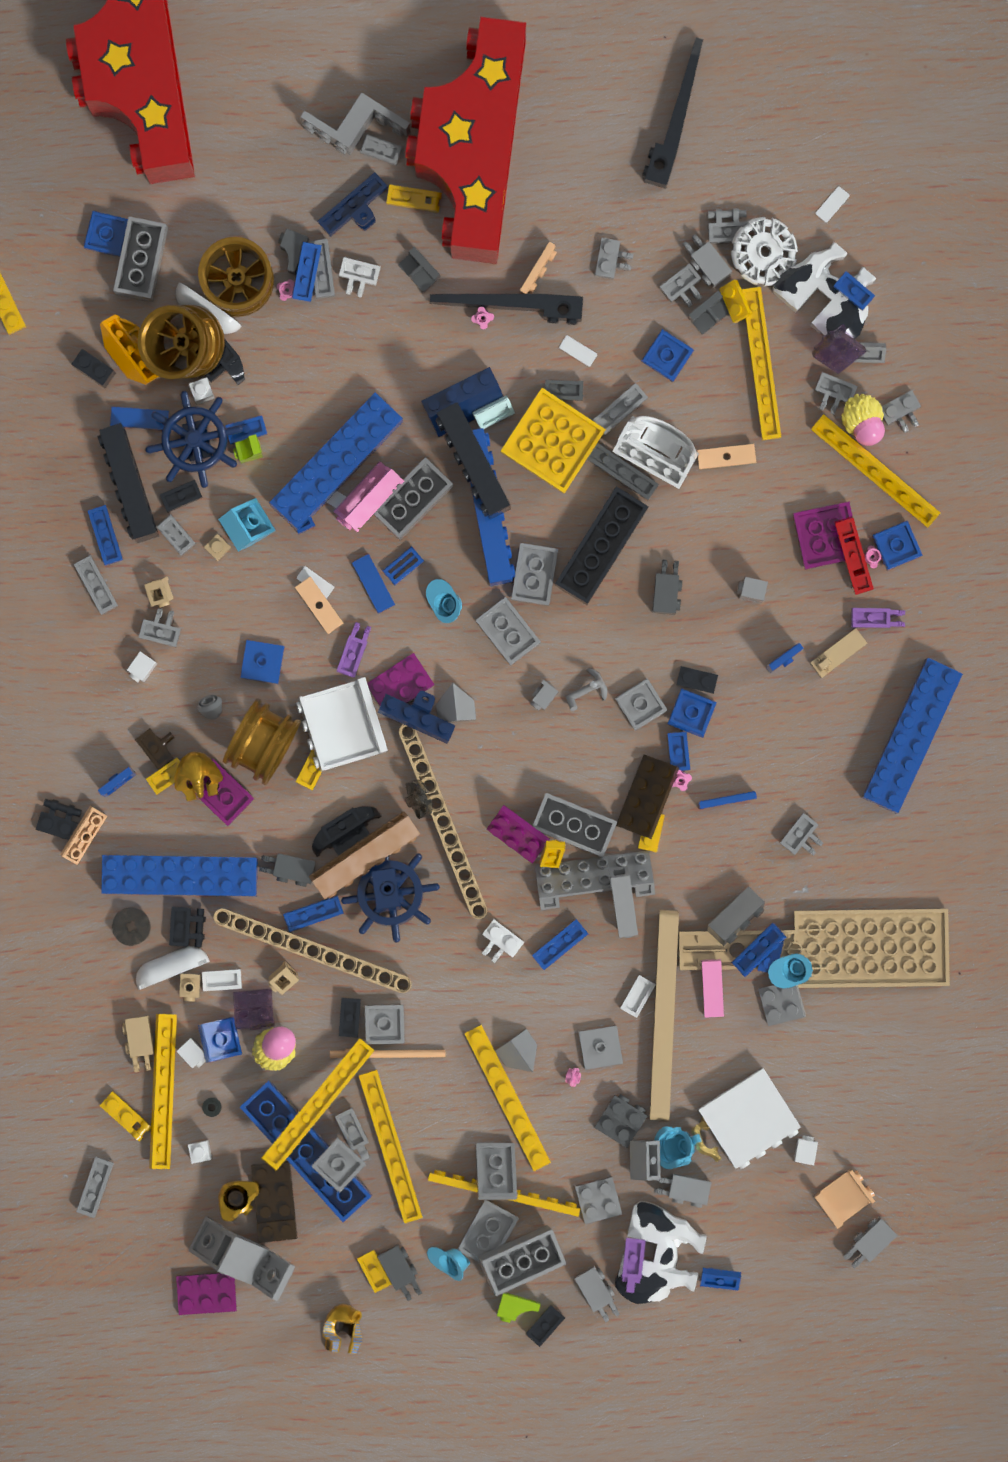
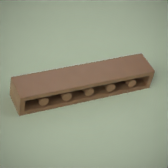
[309,811,420,899]

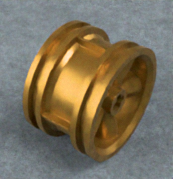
[198,237,274,317]
[138,305,224,379]
[223,698,301,785]

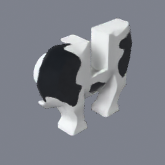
[773,242,876,346]
[615,1201,707,1304]

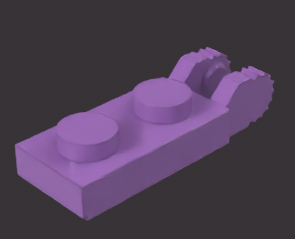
[851,608,905,628]
[337,622,371,678]

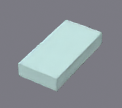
[472,395,515,429]

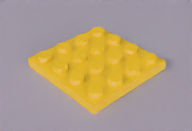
[500,388,606,494]

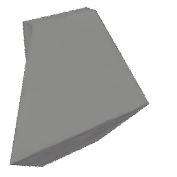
[436,683,476,723]
[495,1029,537,1072]

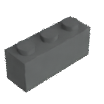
[707,886,765,946]

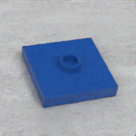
[83,211,128,257]
[641,329,694,382]
[872,520,923,571]
[240,640,285,684]
[766,643,804,673]
[667,688,717,738]
[98,767,136,797]
[198,1017,242,1063]

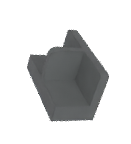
[399,247,440,292]
[688,291,729,335]

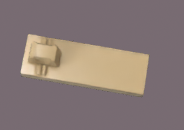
[810,628,867,678]

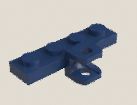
[317,172,388,237]
[378,691,456,744]

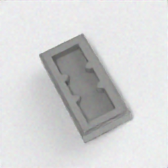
[360,134,402,165]
[156,514,196,556]

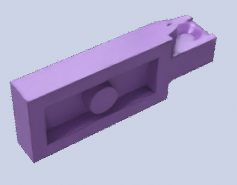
[622,1238,646,1293]

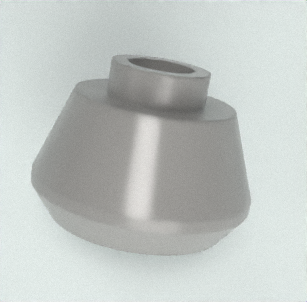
[197,695,222,720]

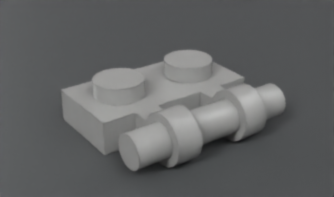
[708,208,747,243]

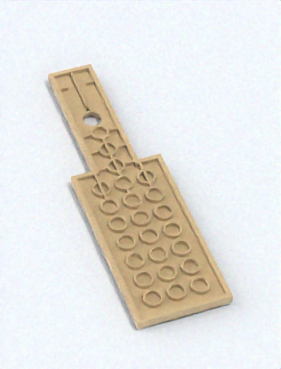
[679,909,950,988]

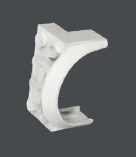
[612,416,699,489]

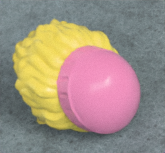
[841,394,885,446]
[252,1027,296,1071]

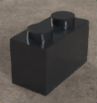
[71,349,116,388]

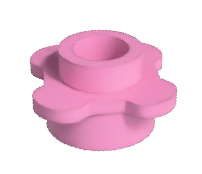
[276,279,294,301]
[471,306,494,329]
[864,546,882,568]
[672,770,692,791]
[565,1068,581,1087]

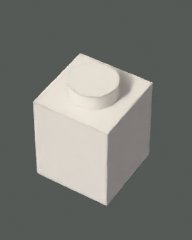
[189,378,215,404]
[127,652,157,682]
[176,1038,206,1068]
[794,1135,818,1165]
[188,1140,212,1164]

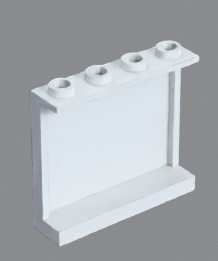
[296,677,388,772]
[698,1068,801,1169]

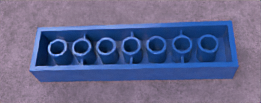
[269,393,403,531]
[470,428,515,586]
[862,658,963,814]
[101,855,258,896]
[240,1080,372,1222]

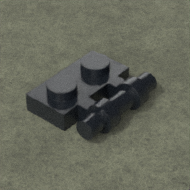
[35,799,82,840]
[169,907,206,947]

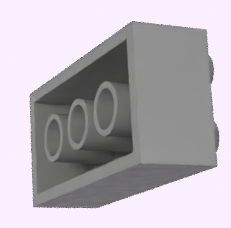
[113,217,168,302]
[373,457,453,540]
[533,793,617,858]
[478,1225,566,1296]

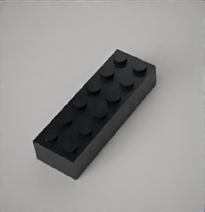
[436,402,511,520]
[97,423,159,543]
[555,486,649,605]

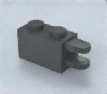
[652,559,682,615]
[259,853,316,887]
[377,1244,422,1301]

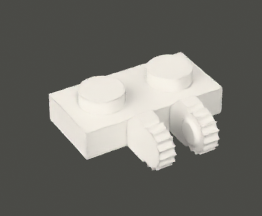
[339,257,381,298]
[482,919,524,963]

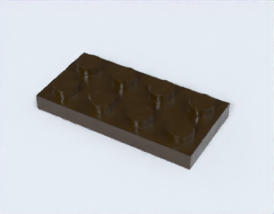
[616,754,679,839]

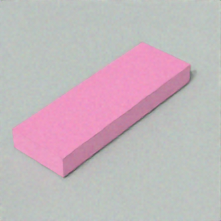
[702,959,724,1018]

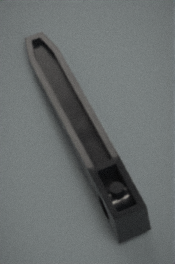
[642,37,703,189]
[430,294,583,325]

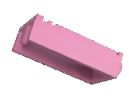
[333,461,404,532]

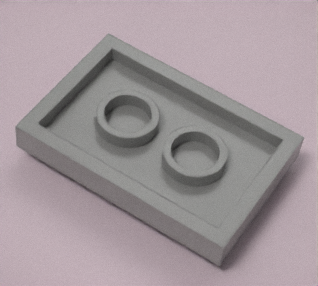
[511,543,558,606]
[475,597,541,666]
[475,1143,517,1200]
[458,1200,519,1263]

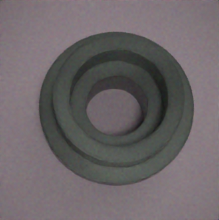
[202,1098,222,1117]

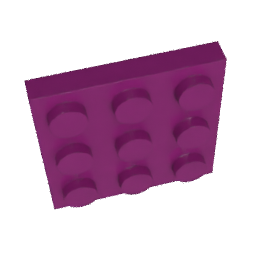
[793,502,854,570]

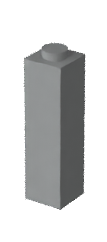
[609,866,638,938]

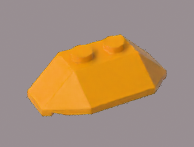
[100,314,159,385]

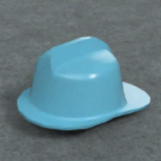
[426,579,462,623]
[768,954,812,989]
[427,1247,470,1281]

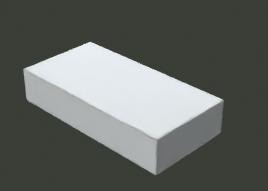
[202,969,242,991]
[620,975,656,1018]

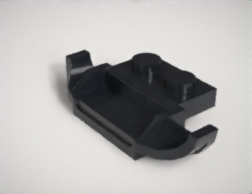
[194,328,245,385]
[312,806,382,857]

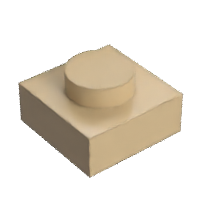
[204,534,231,561]

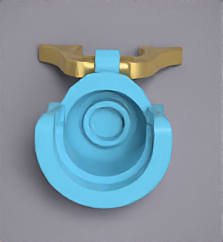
[654,1117,721,1169]

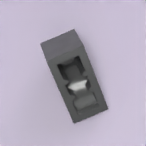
[278,229,309,275]

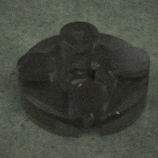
[405,779,433,819]
[112,907,151,946]

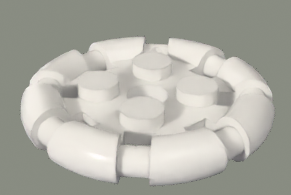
[731,217,798,286]

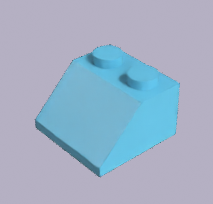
[218,498,276,552]

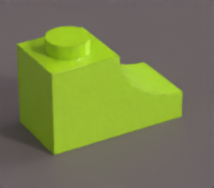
[233,434,263,463]
[497,1292,540,1323]

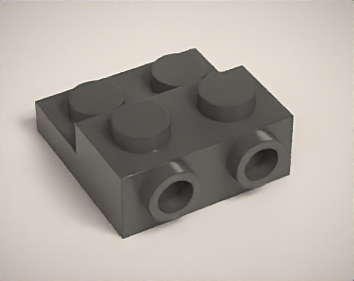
[594,1094,648,1148]

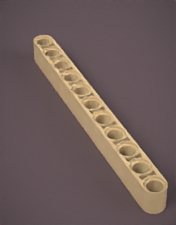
[399,724,487,919]
[213,909,412,993]
[650,910,679,1121]

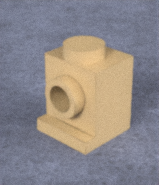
[144,576,174,608]
[268,961,299,995]
[179,973,201,1001]

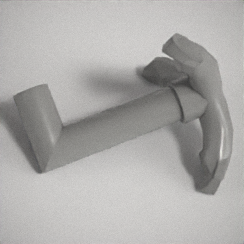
[565,668,607,711]

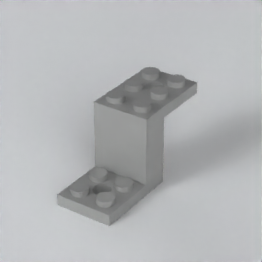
[300,93,411,155]
[188,1216,295,1301]

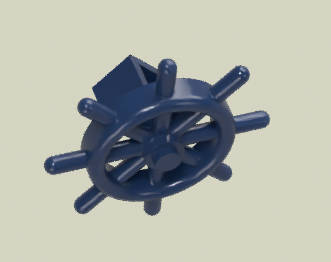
[145,391,243,488]
[341,853,440,943]

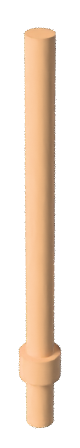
[330,1048,445,1058]

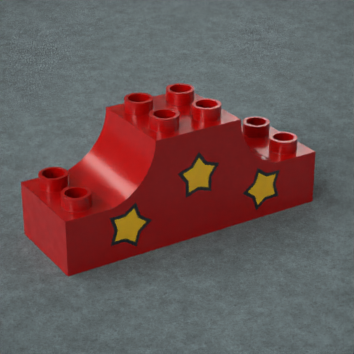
[66,0,195,184]
[405,17,526,264]

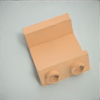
[814,1169,875,1229]

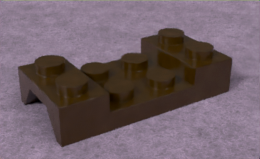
[251,1161,298,1243]

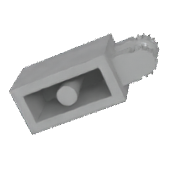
[682,234,732,288]
[654,1174,711,1208]
[843,1217,898,1268]
[574,1266,620,1322]

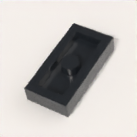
[160,480,203,513]
[676,666,718,694]
[339,998,361,1038]
[525,1305,565,1347]

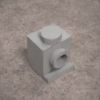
[530,680,558,711]

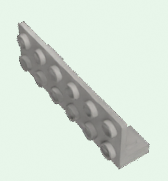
[535,851,655,910]

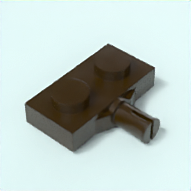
[135,728,175,770]

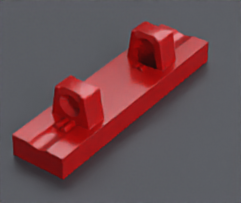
[834,516,874,595]

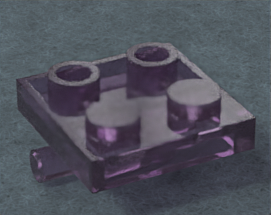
[812,324,866,374]
[233,989,275,1030]

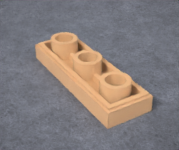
[520,241,557,294]
[697,444,756,470]
[295,576,344,634]
[60,806,107,865]

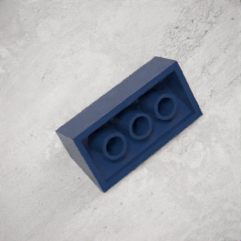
[421,367,504,438]

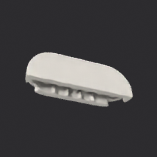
[176,282,242,334]
[136,946,210,990]

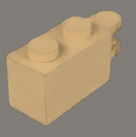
[122,1016,154,1072]

